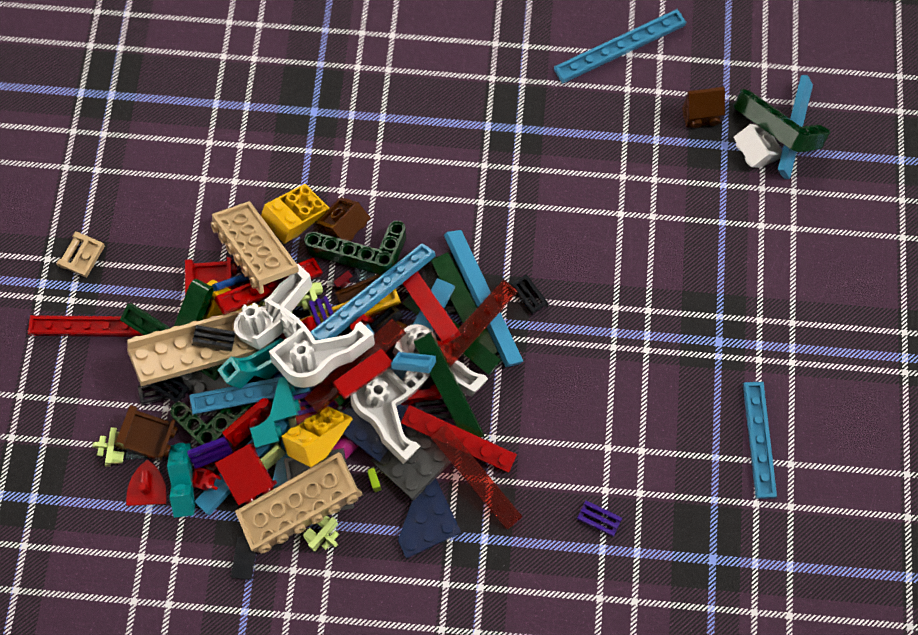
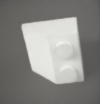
[733,124,782,168]

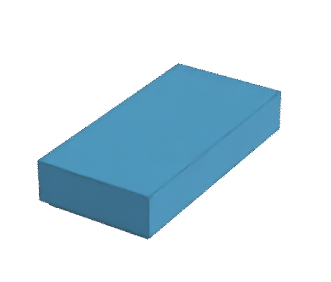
[391,352,436,373]

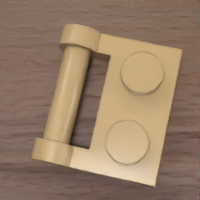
[56,231,105,278]

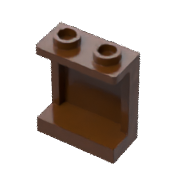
[115,405,178,461]

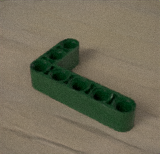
[733,89,830,152]
[304,221,406,275]
[174,278,214,326]
[170,376,272,449]

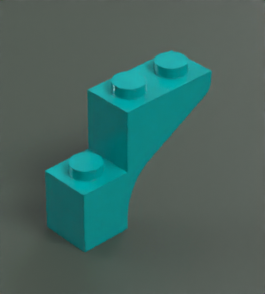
[218,339,285,389]
[250,377,301,449]
[167,443,196,518]

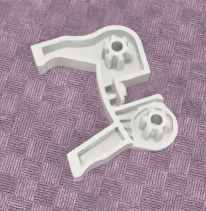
[234,264,375,388]
[350,324,488,464]

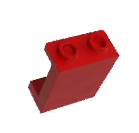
[185,257,237,295]
[215,441,277,505]

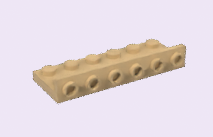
[211,201,299,294]
[127,310,257,386]
[235,452,363,554]

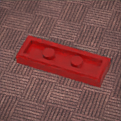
[333,348,392,399]

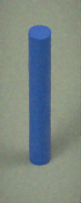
[212,274,250,291]

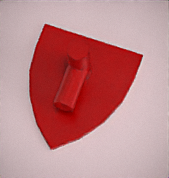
[126,459,167,506]

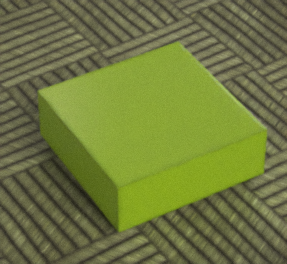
[367,468,381,492]

